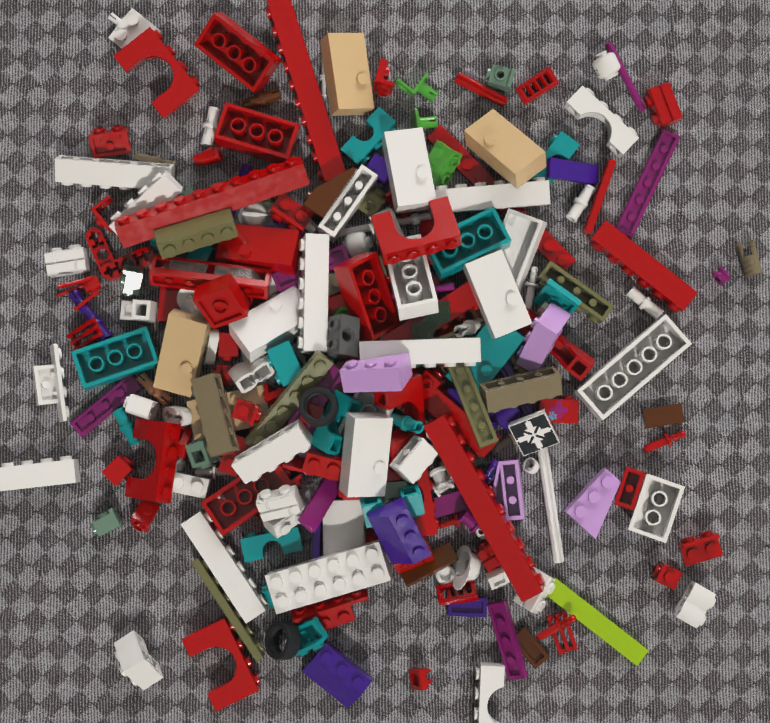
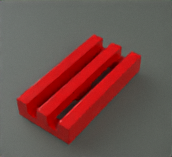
[66,318,103,351]
[546,610,578,655]

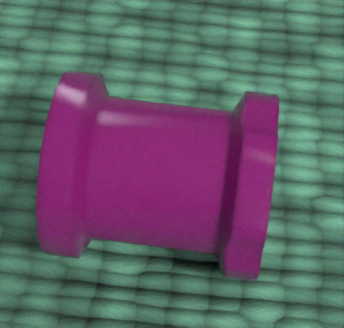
[457,507,479,533]

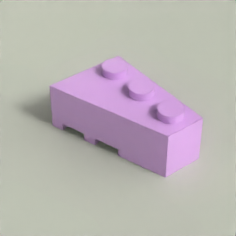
[516,303,572,371]
[339,352,413,393]
[493,459,526,521]
[563,468,621,539]

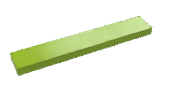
[547,577,649,666]

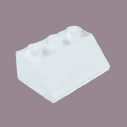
[627,473,685,543]

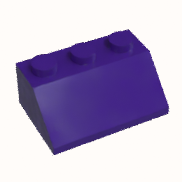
[366,497,431,564]
[302,640,372,708]

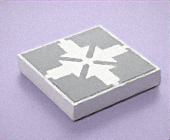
[508,409,560,456]

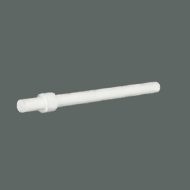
[338,212,431,237]

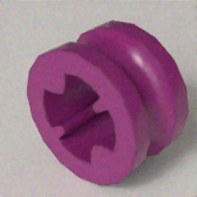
[712,267,731,286]

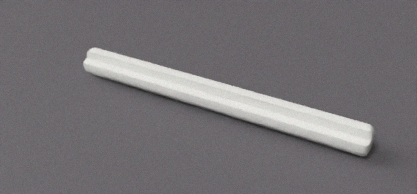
[537,448,564,563]

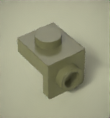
[358,187,387,217]

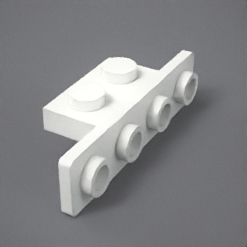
[32,344,69,422]

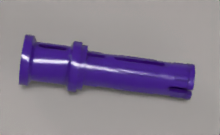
[69,289,114,342]

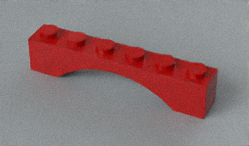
[519,307,595,381]

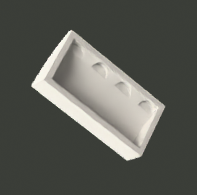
[503,208,547,292]
[323,499,366,556]

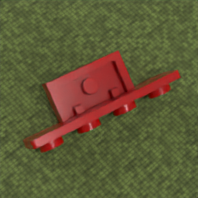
[282,449,342,482]
[291,588,369,630]

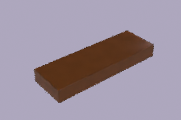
[400,542,459,588]

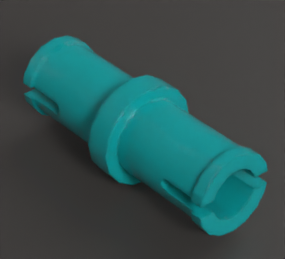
[112,407,141,447]
[390,413,424,434]

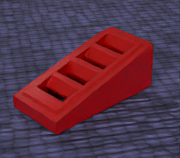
[515,67,559,106]
[435,580,479,606]

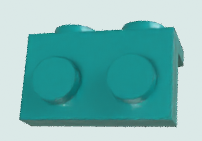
[294,616,329,657]

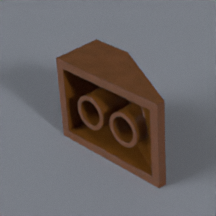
[303,167,357,221]

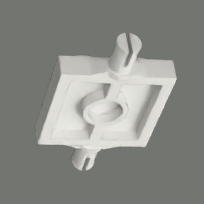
[108,8,163,49]

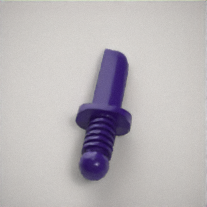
[483,459,498,484]

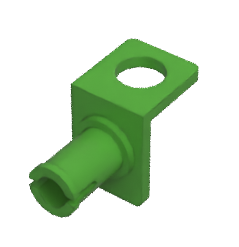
[394,72,438,102]
[411,108,438,129]

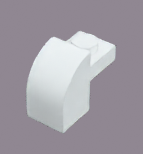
[120,299,158,323]

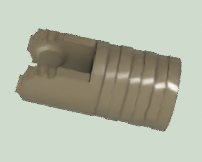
[737,239,762,277]

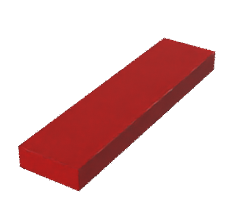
[582,158,617,236]

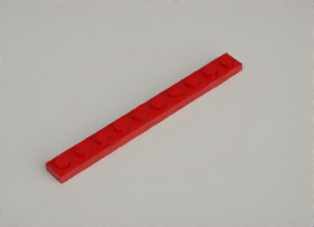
[427,125,576,271]

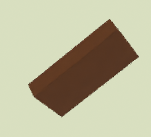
[642,403,685,428]
[516,625,550,669]

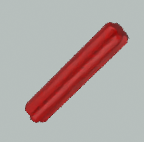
[454,73,508,107]

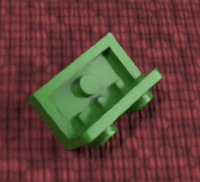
[428,140,463,186]

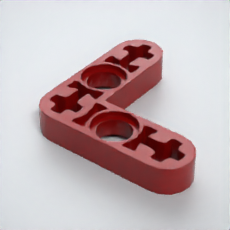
[86,228,155,281]

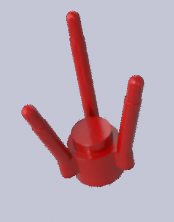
[56,275,102,311]

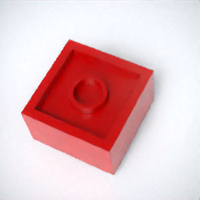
[193,273,250,329]

